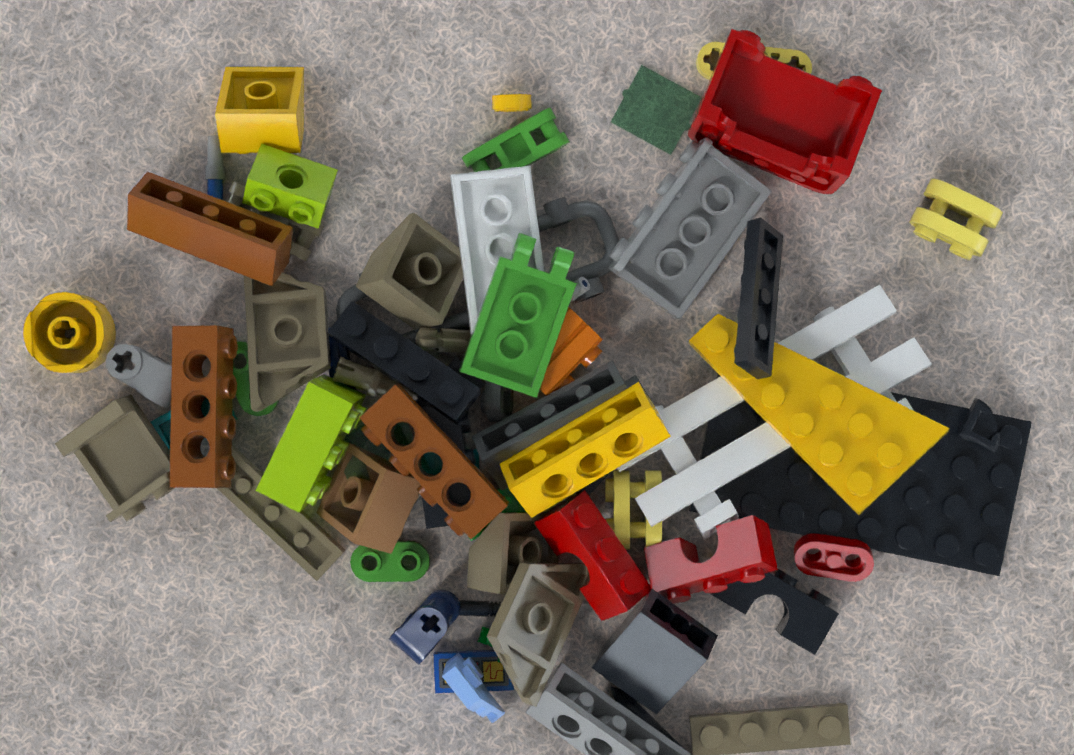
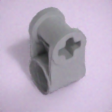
[106,344,172,408]

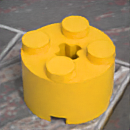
[23,292,116,373]

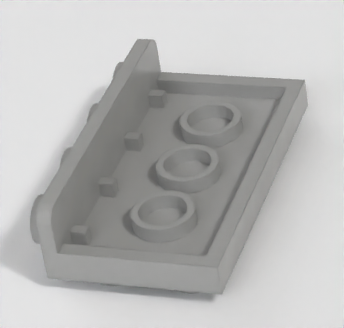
[608,137,772,319]

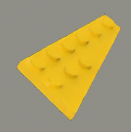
[689,314,950,515]

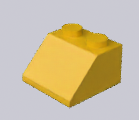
[215,67,304,154]

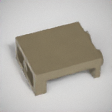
[55,395,175,522]

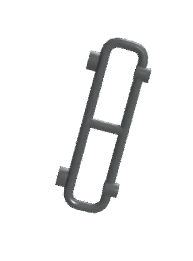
[336,197,619,358]

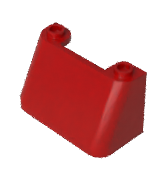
[688,29,882,194]

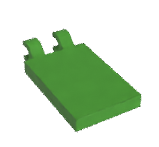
[459,233,577,398]

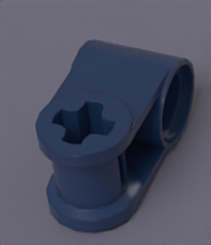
[389,589,461,665]

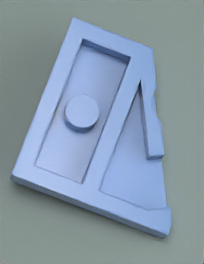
[442,652,505,723]

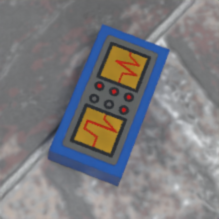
[433,650,514,694]

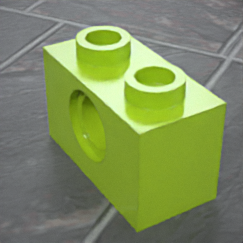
[242,143,338,229]

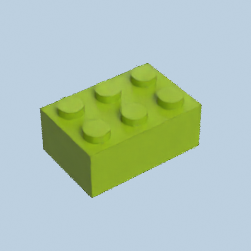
[255,374,367,513]

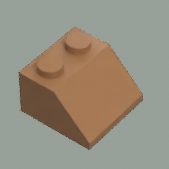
[316,442,420,554]

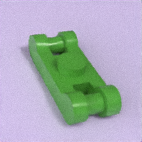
[462,108,570,172]

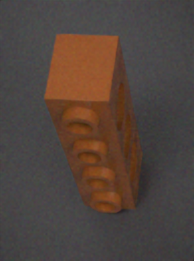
[170,325,238,488]
[360,384,509,539]

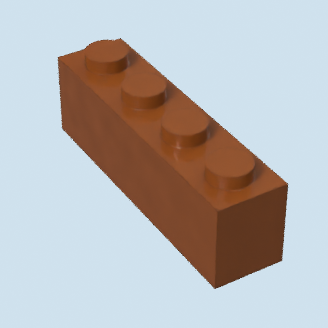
[127,171,293,286]

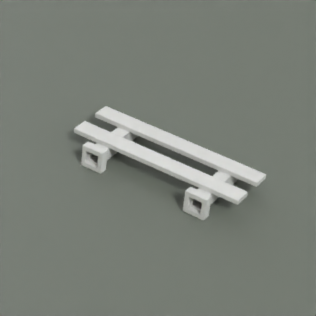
[617,284,932,540]

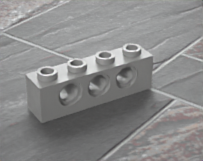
[526,662,692,755]

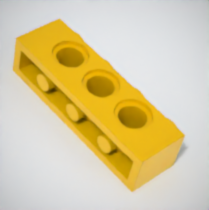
[499,382,671,518]

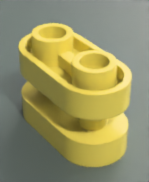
[909,179,1003,260]
[605,470,662,550]

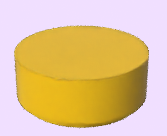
[492,94,532,112]

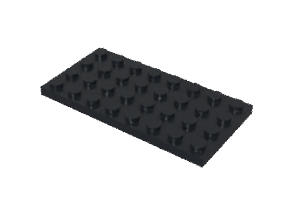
[689,374,1032,576]

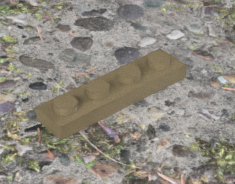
[217,445,346,581]
[689,703,851,755]

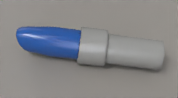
[205,135,225,200]

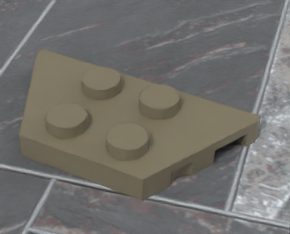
[244,273,331,412]
[487,563,590,707]

